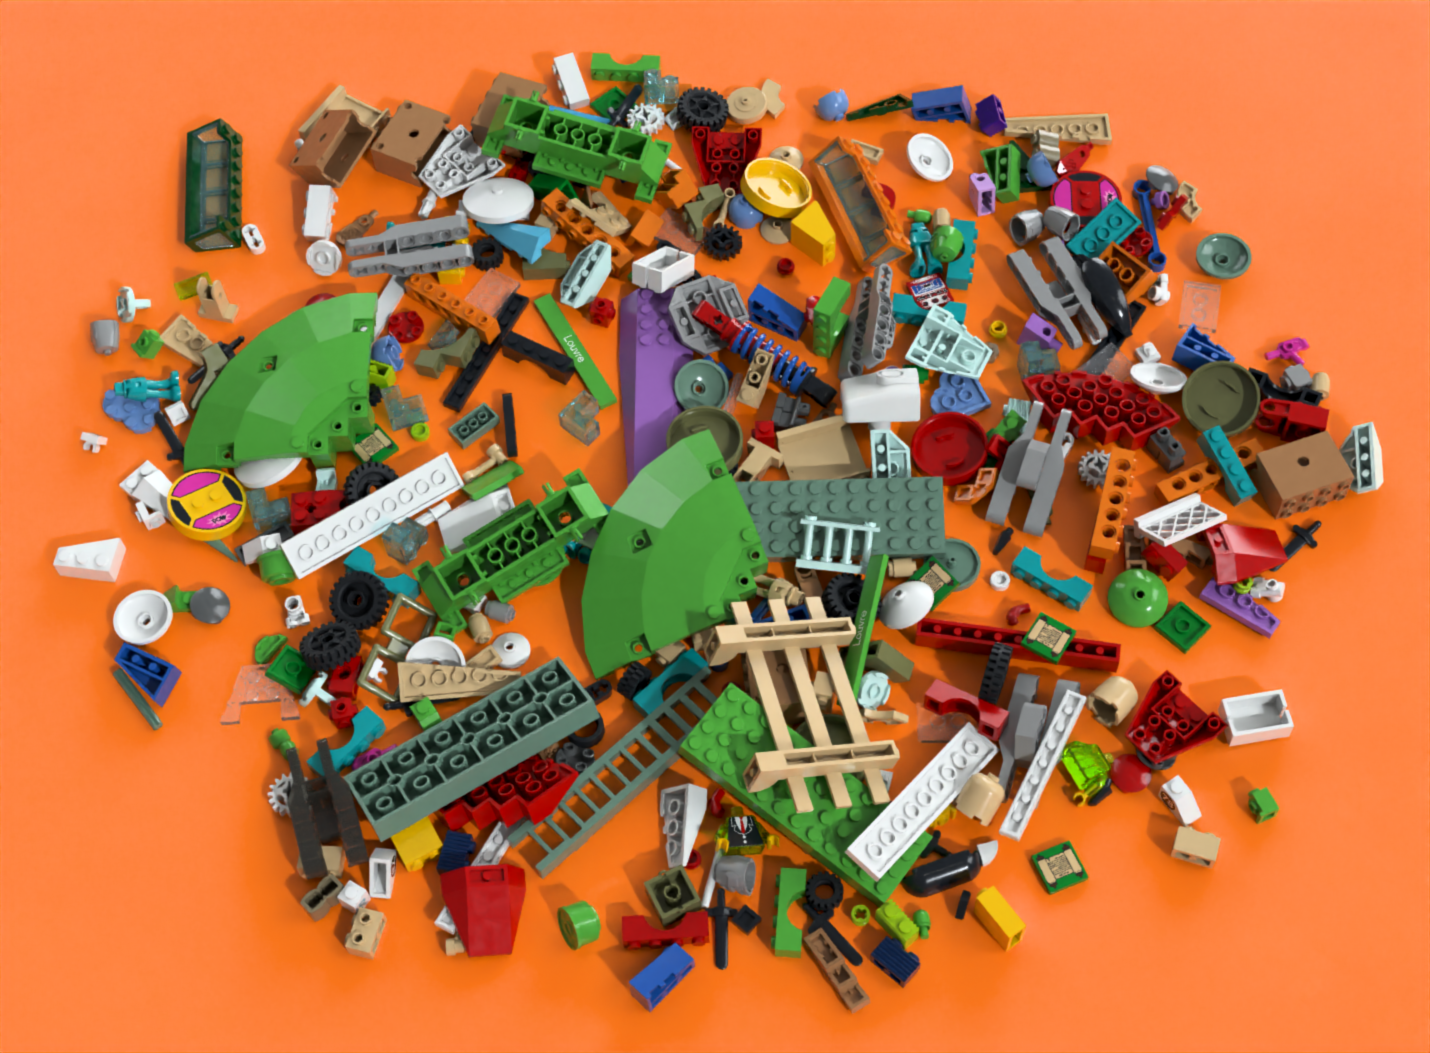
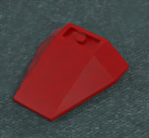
[691,126,762,195]
[1196,523,1288,586]
[1124,670,1228,765]
[440,864,526,958]

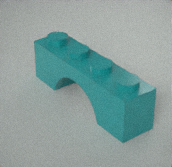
[946,219,978,290]
[892,293,967,326]
[1196,425,1258,507]
[343,546,422,609]
[1010,546,1093,612]
[633,648,709,718]
[306,706,386,785]

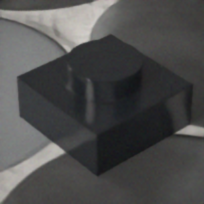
[731,904,762,936]

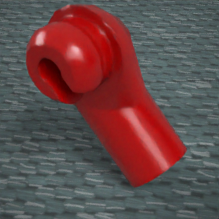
[1006,603,1031,626]
[708,788,725,819]

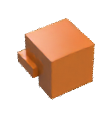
[653,169,699,209]

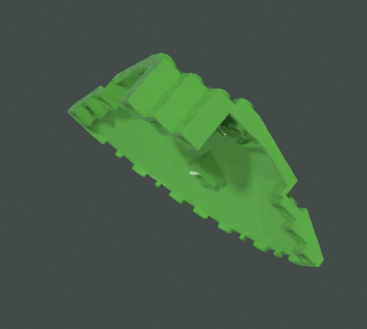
[183,292,378,474]
[581,429,769,680]

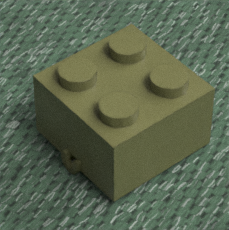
[644,864,702,928]

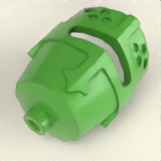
[930,226,964,263]

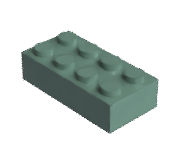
[448,402,500,450]

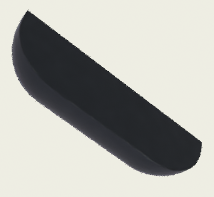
[901,850,981,898]

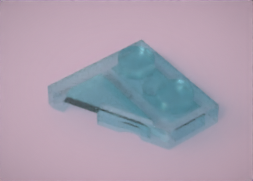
[427,319,460,350]

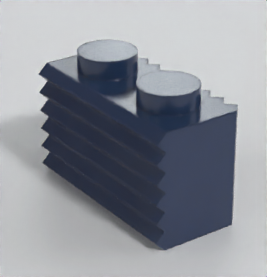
[436,830,476,875]
[870,936,921,988]

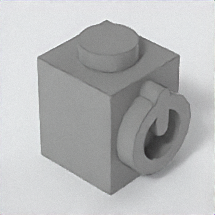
[1279,363,1313,390]

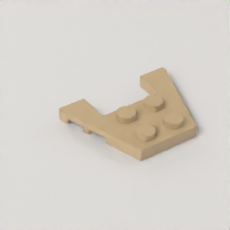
[566,191,633,237]

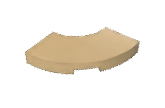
[761,78,785,119]
[1177,180,1203,224]
[859,708,909,725]

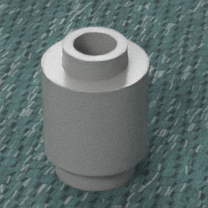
[485,600,516,624]

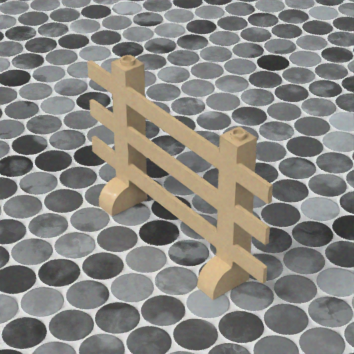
[704,597,900,813]

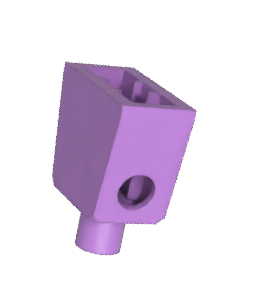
[1016,313,1063,355]

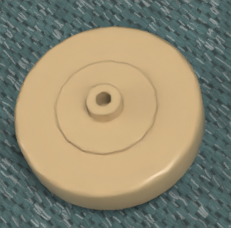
[726,87,768,124]

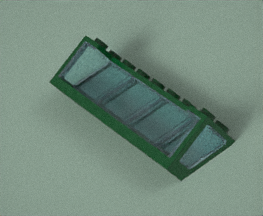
[184,118,243,252]

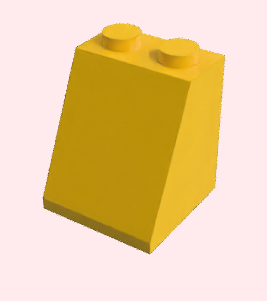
[791,200,836,267]

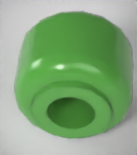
[268,728,291,749]

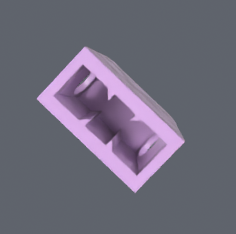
[969,173,996,217]

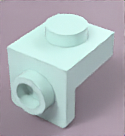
[315,468,338,491]

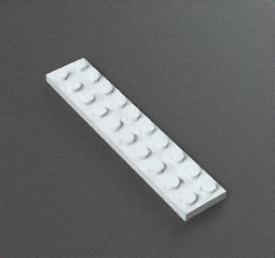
[279,452,465,579]
[845,722,1000,882]

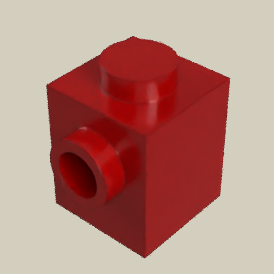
[751,420,775,449]

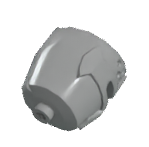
[1043,206,1080,241]
[1009,209,1045,247]
[90,320,120,356]
[714,855,756,896]

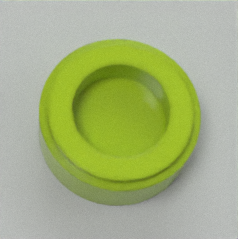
[410,422,430,442]

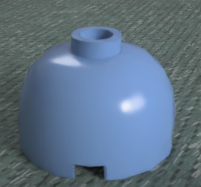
[813,89,849,122]
[1025,151,1059,187]
[728,193,764,229]
[370,335,404,372]

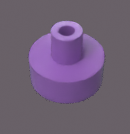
[1151,191,1170,210]

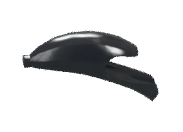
[1072,254,1133,339]

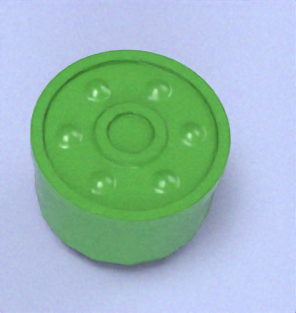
[256,550,296,586]
[557,900,601,950]

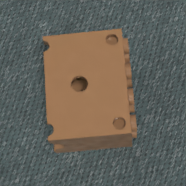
[471,72,550,159]
[370,99,452,188]
[289,109,377,188]
[1250,430,1354,520]
[741,648,809,725]

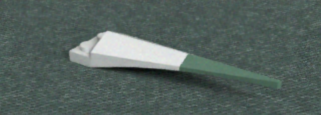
[119,460,238,562]

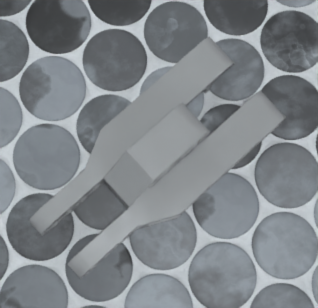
[345,215,474,278]
[1006,236,1108,350]
[838,263,896,382]
[985,400,1072,538]
[998,673,1080,809]

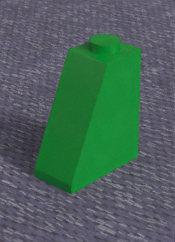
[528,173,579,212]

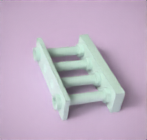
[796,515,880,575]

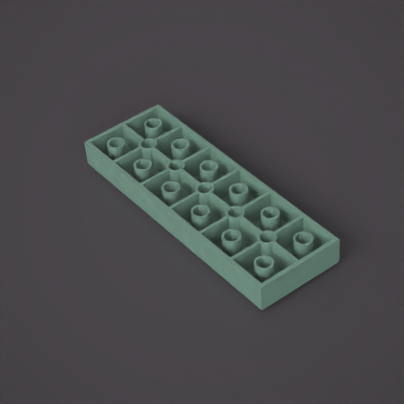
[735,477,946,562]
[343,656,600,842]

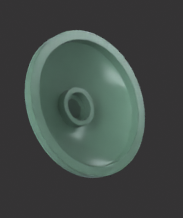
[1196,233,1252,280]
[674,359,729,410]

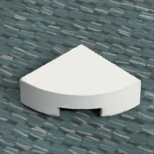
[976,840,998,867]

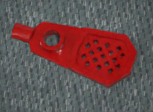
[1055,141,1094,178]

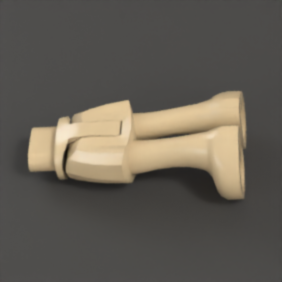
[743,574,805,607]

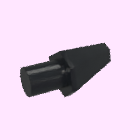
[993,527,1014,556]
[1088,778,1113,806]

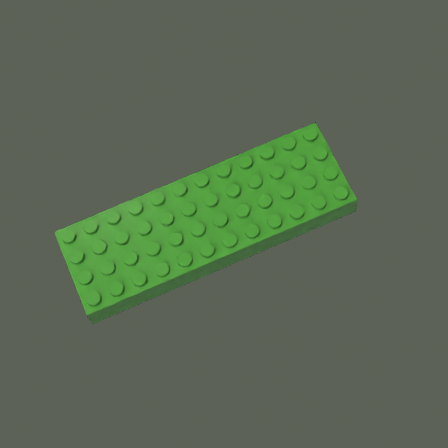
[678,683,933,908]

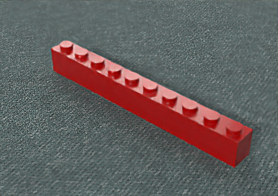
[915,618,1121,673]

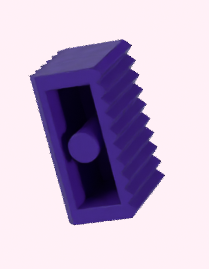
[975,94,1007,137]

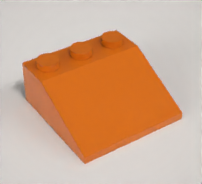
[1098,241,1158,304]

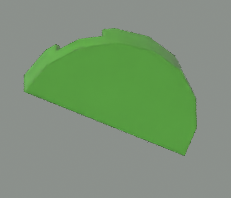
[255,634,288,669]

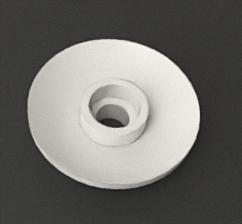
[492,633,531,669]

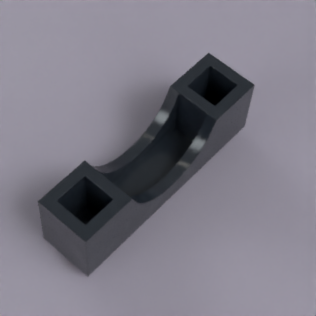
[501,330,575,385]
[1248,367,1323,406]

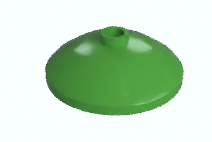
[1107,569,1168,628]

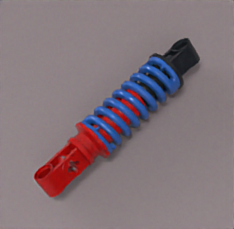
[691,300,837,408]

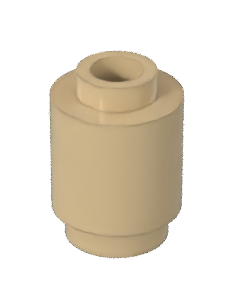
[932,208,951,231]
[1310,372,1330,401]
[887,557,916,578]
[468,613,493,644]

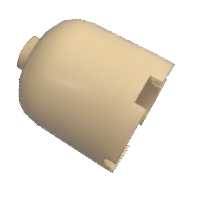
[1085,676,1138,728]
[952,772,1005,826]

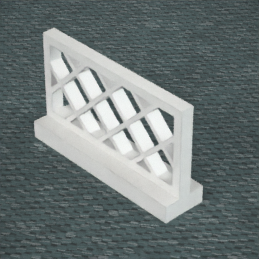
[1133,493,1227,547]

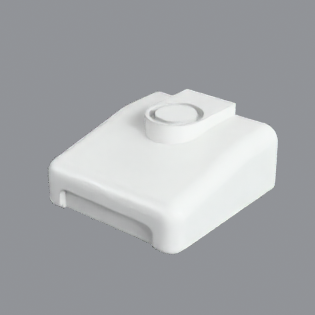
[840,368,920,430]

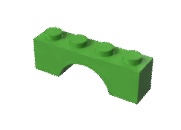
[590,53,661,83]
[771,867,807,958]

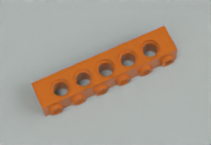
[541,188,635,278]
[404,273,501,345]
[1154,438,1264,507]
[1089,446,1138,560]

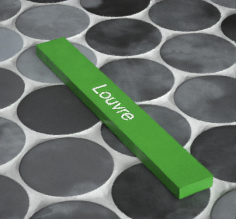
[534,293,617,410]
[836,554,889,706]

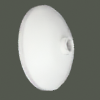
[906,133,953,182]
[1130,362,1187,394]
[878,581,934,629]
[113,590,173,645]
[405,636,466,667]

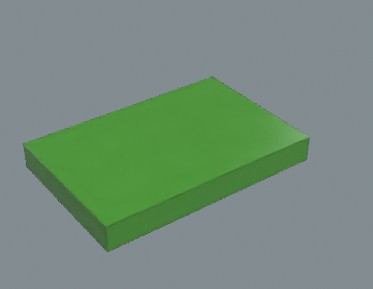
[461,460,524,501]

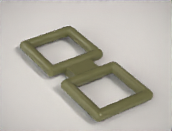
[356,593,438,703]

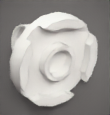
[306,240,342,276]

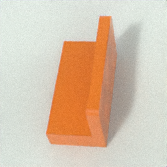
[625,209,664,248]

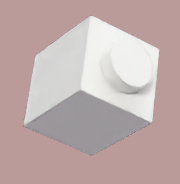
[337,880,371,914]

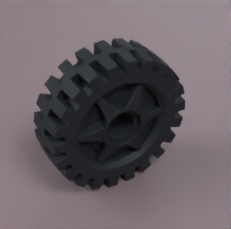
[676,87,729,132]
[343,462,399,505]
[329,571,390,631]
[821,572,882,625]
[299,620,361,671]
[978,642,1013,705]

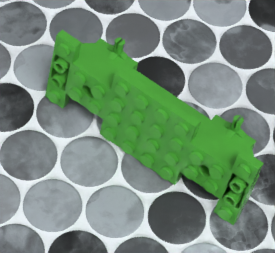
[481,90,672,204]
[412,468,609,635]

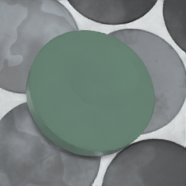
[923,538,981,592]

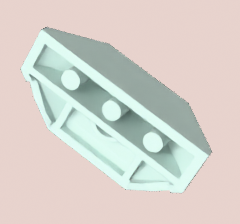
[560,240,611,308]
[1339,422,1384,494]
[870,429,911,478]

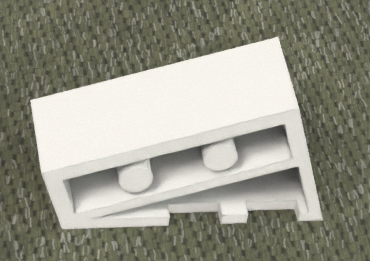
[551,52,590,110]
[302,185,338,242]
[53,538,126,582]

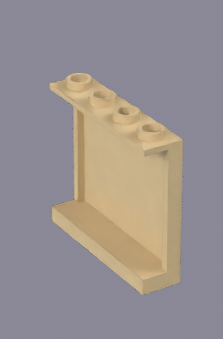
[298,84,391,161]

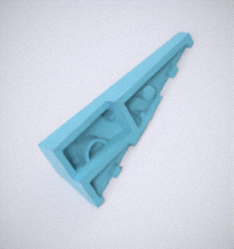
[476,221,551,264]

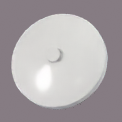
[463,177,534,224]
[234,458,302,488]

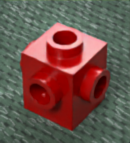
[588,297,616,328]
[328,697,359,729]

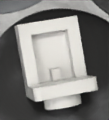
[135,501,166,531]

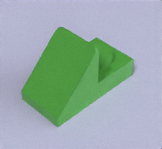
[163,585,197,613]

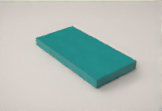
[1065,198,1142,259]

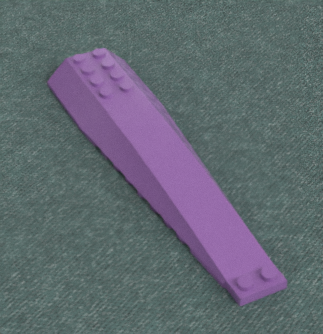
[619,288,693,486]

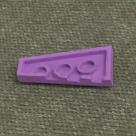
[1199,577,1281,639]

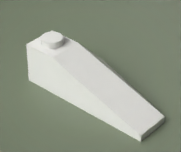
[660,783,707,869]

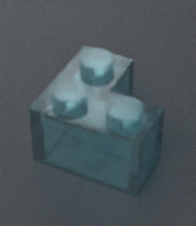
[644,69,679,104]
[1017,341,1061,381]
[380,385,429,431]
[558,390,600,446]
[245,487,291,535]
[381,517,429,565]

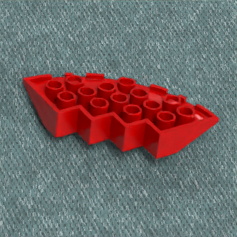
[1021,370,1181,451]
[433,755,579,831]

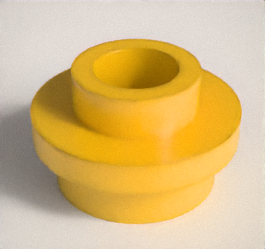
[989,320,1007,338]

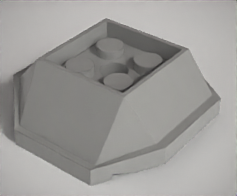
[667,275,749,356]

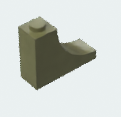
[522,248,571,280]
[839,640,914,683]

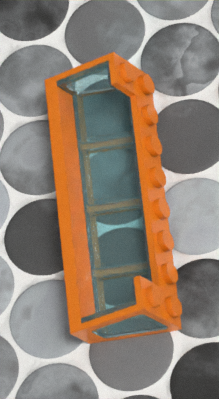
[808,135,913,274]

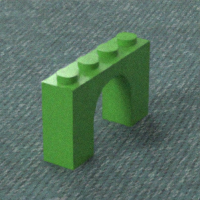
[813,276,851,359]

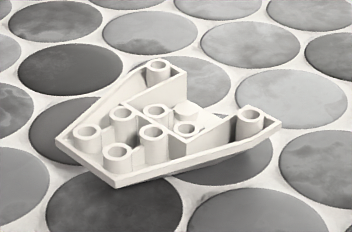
[418,124,505,198]
[437,483,515,554]

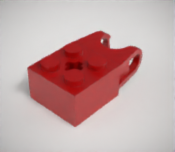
[1254,398,1330,442]
[291,490,349,535]

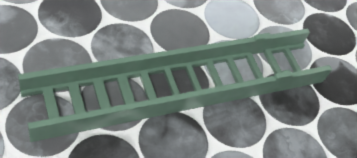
[507,666,718,879]

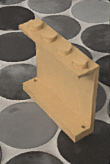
[776,414,871,480]

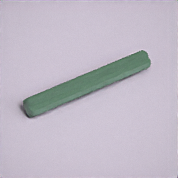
[113,668,163,730]

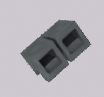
[771,392,811,432]
[1146,427,1186,474]

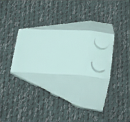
[905,304,993,380]

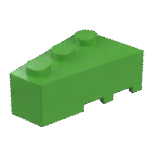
[980,143,1021,204]

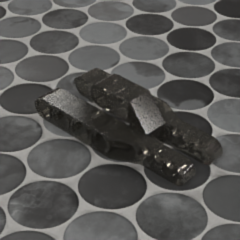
[286,738,370,880]

